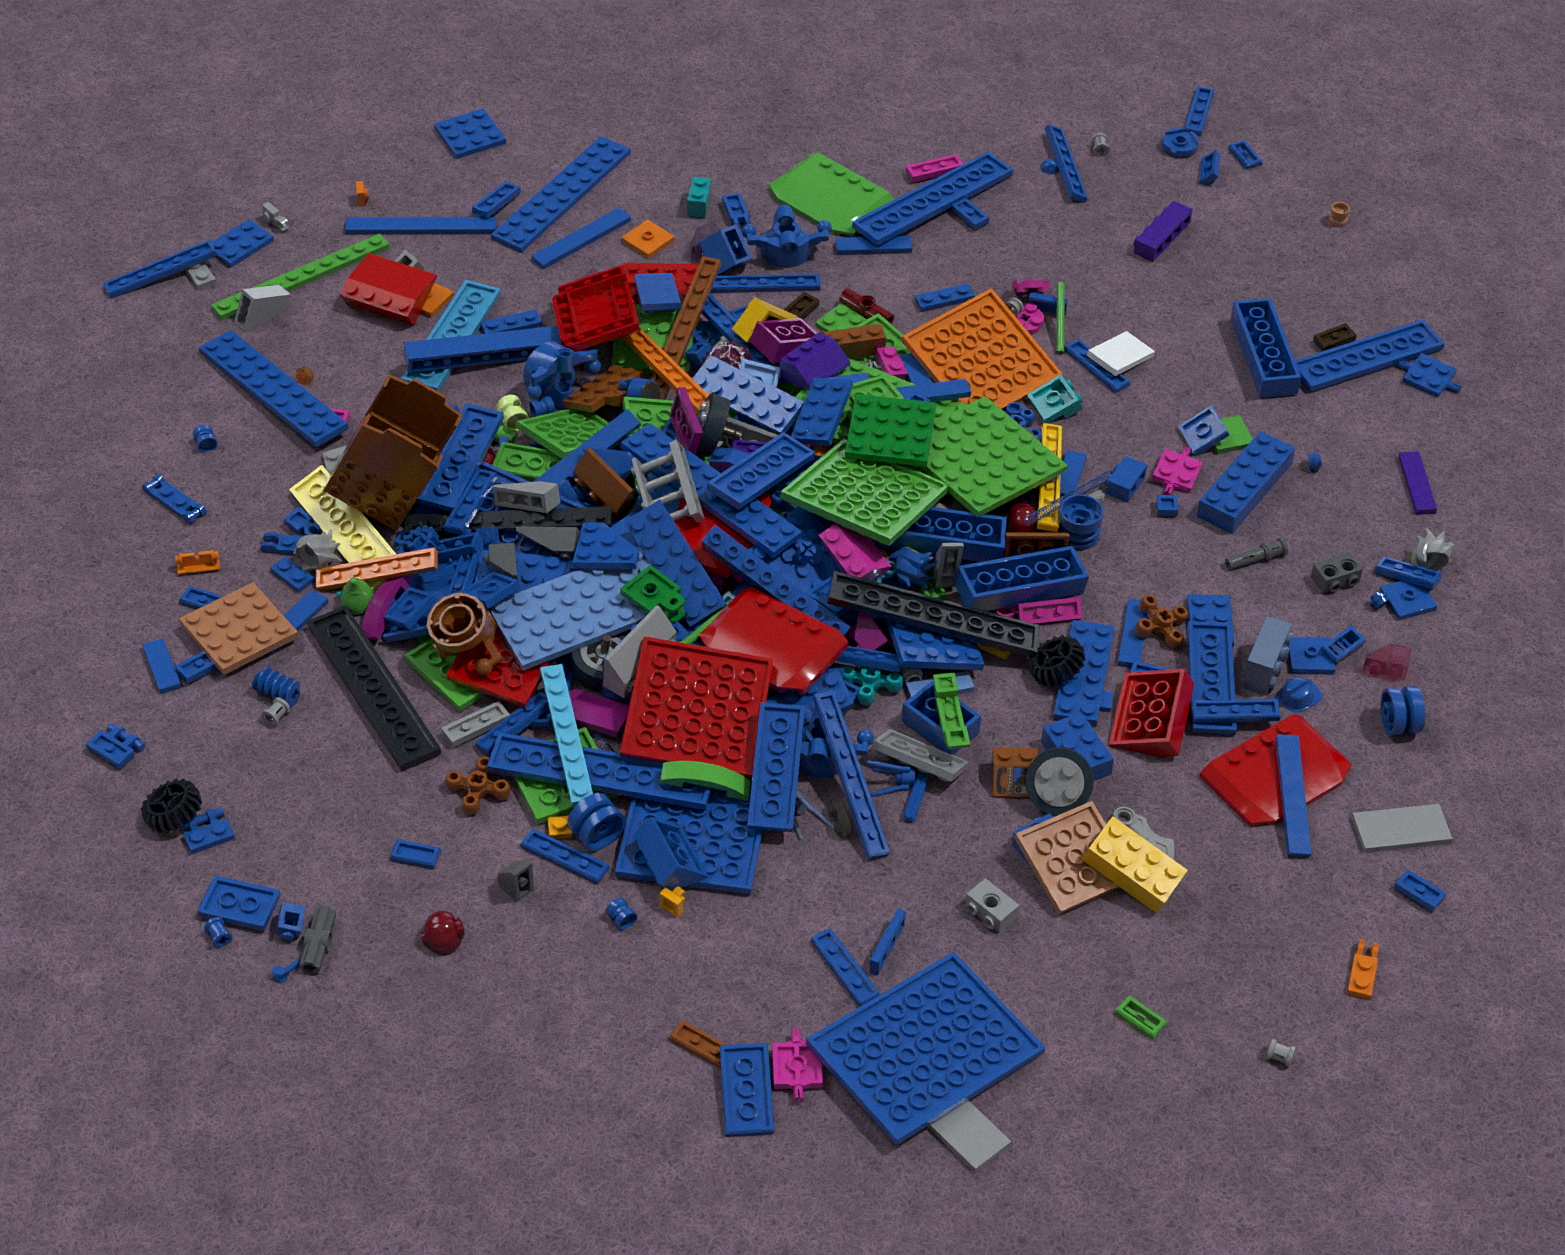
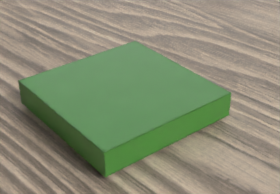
[1212,415,1253,454]

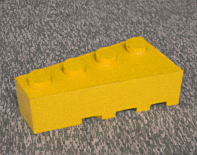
[732,297,798,342]

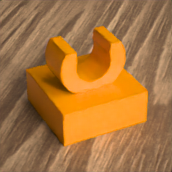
[660,886,685,918]

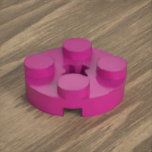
[1012,280,1050,293]
[1016,303,1044,335]

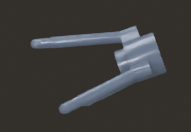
[793,791,836,840]

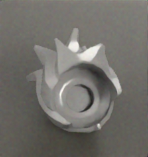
[1411,527,1455,572]
[293,529,343,572]

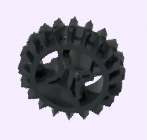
[1028,634,1086,687]
[141,778,203,834]

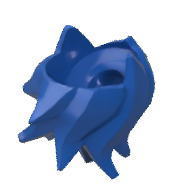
[889,547,936,589]

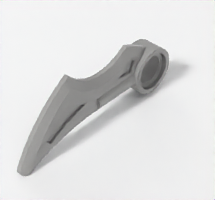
[1113,807,1175,860]

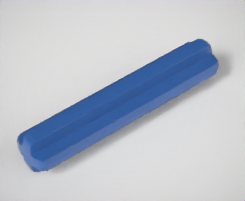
[903,771,930,823]

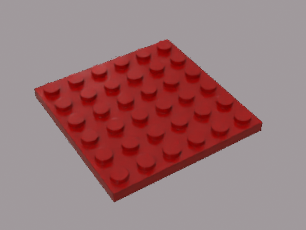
[620,636,774,779]

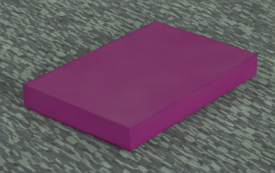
[669,387,703,455]
[569,689,630,738]

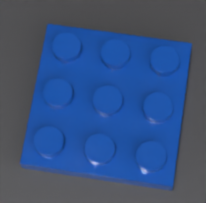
[434,108,506,159]

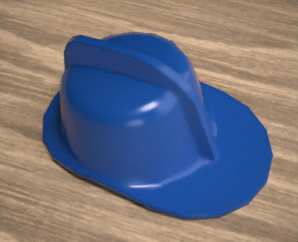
[1276,678,1323,712]

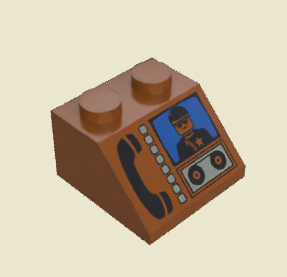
[991,747,1038,799]

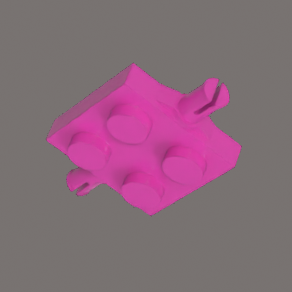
[1151,446,1203,495]
[772,1028,823,1103]

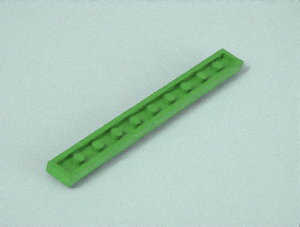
[212,234,390,320]

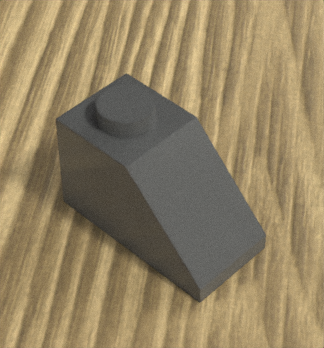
[485,543,517,580]
[498,860,534,902]

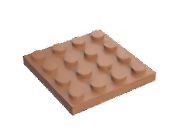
[179,582,299,675]
[1014,801,1120,915]

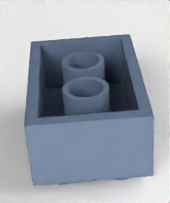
[1242,616,1293,696]

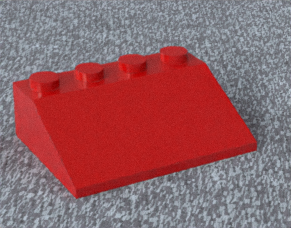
[340,253,437,326]
[1109,669,1195,757]

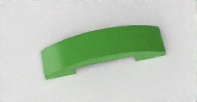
[933,673,970,749]
[660,761,751,801]

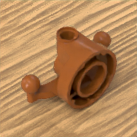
[427,591,503,675]

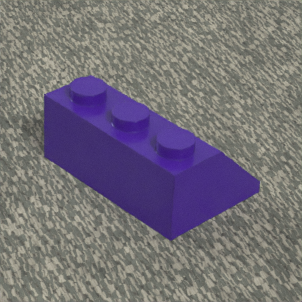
[780,333,850,391]

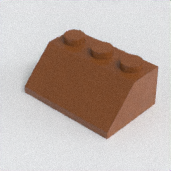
[819,324,886,359]
[573,448,635,520]
[1003,532,1069,558]

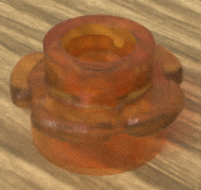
[296,366,314,384]

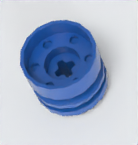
[1057,494,1103,550]

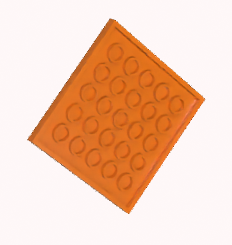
[901,288,1063,410]

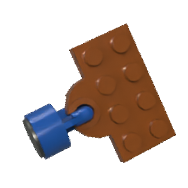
[562,366,660,413]

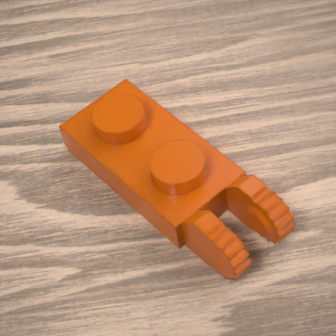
[1347,939,1379,1000]

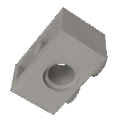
[965,878,1019,933]

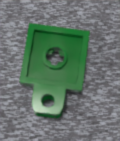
[620,565,685,624]

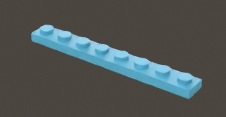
[540,664,593,808]

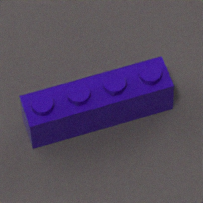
[1133,200,1193,262]

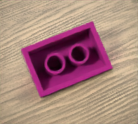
[819,523,892,581]

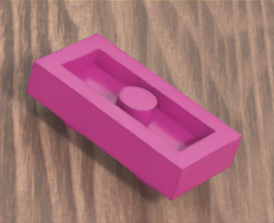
[875,346,908,379]

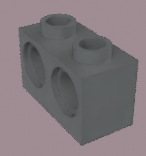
[1311,552,1363,594]

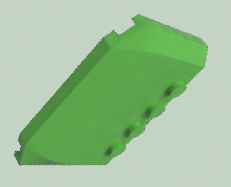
[769,153,894,237]

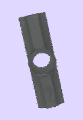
[299,906,336,975]

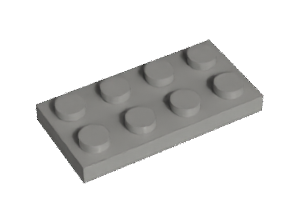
[872,729,969,782]

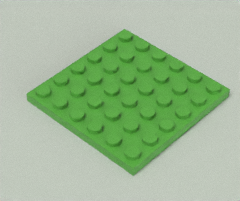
[919,396,1068,518]
[780,439,949,546]

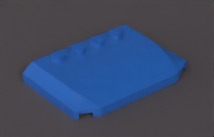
[383,532,484,643]

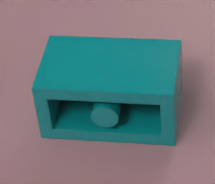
[687,177,712,219]

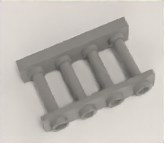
[631,440,705,523]

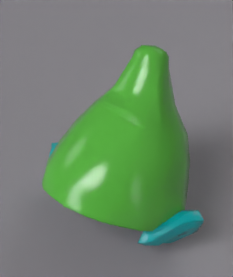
[336,577,374,615]

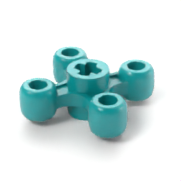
[842,666,903,706]

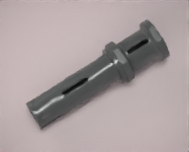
[1225,538,1288,570]

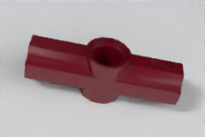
[839,288,895,324]

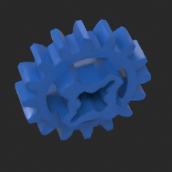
[396,525,440,554]

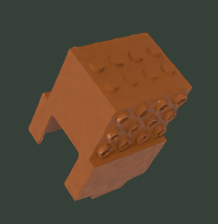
[323,374,462,531]

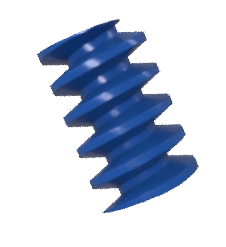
[252,666,301,708]

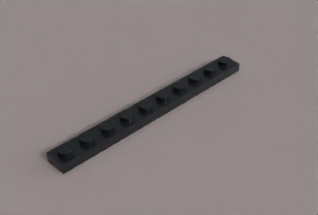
[404,506,613,535]

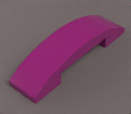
[362,574,414,641]

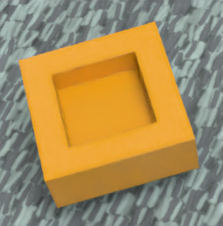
[548,816,573,839]

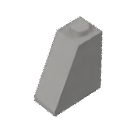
[234,285,291,333]

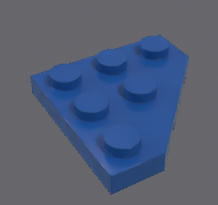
[572,522,640,570]

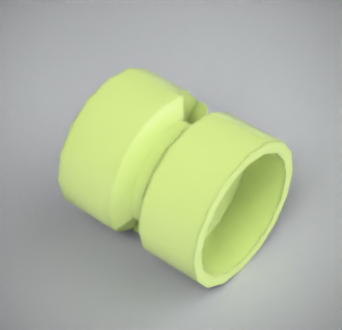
[496,395,529,431]

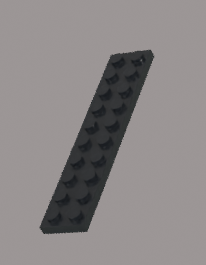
[827,571,1039,658]
[307,605,441,771]

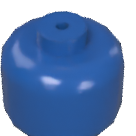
[1041,159,1059,175]

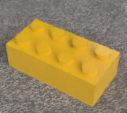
[1082,816,1188,913]

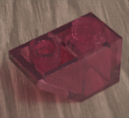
[1362,644,1412,680]

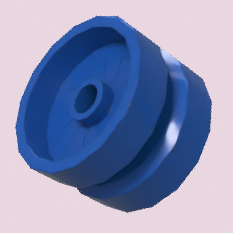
[1380,686,1425,736]
[567,793,626,852]

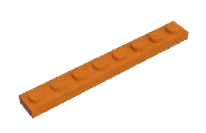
[622,329,708,415]

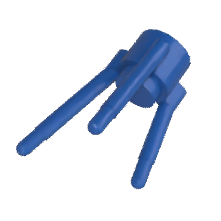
[866,761,915,797]

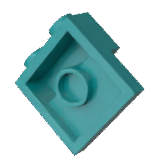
[1027,375,1083,424]

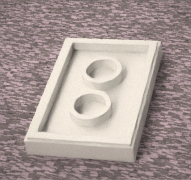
[1087,331,1155,376]

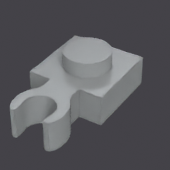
[262,202,289,232]

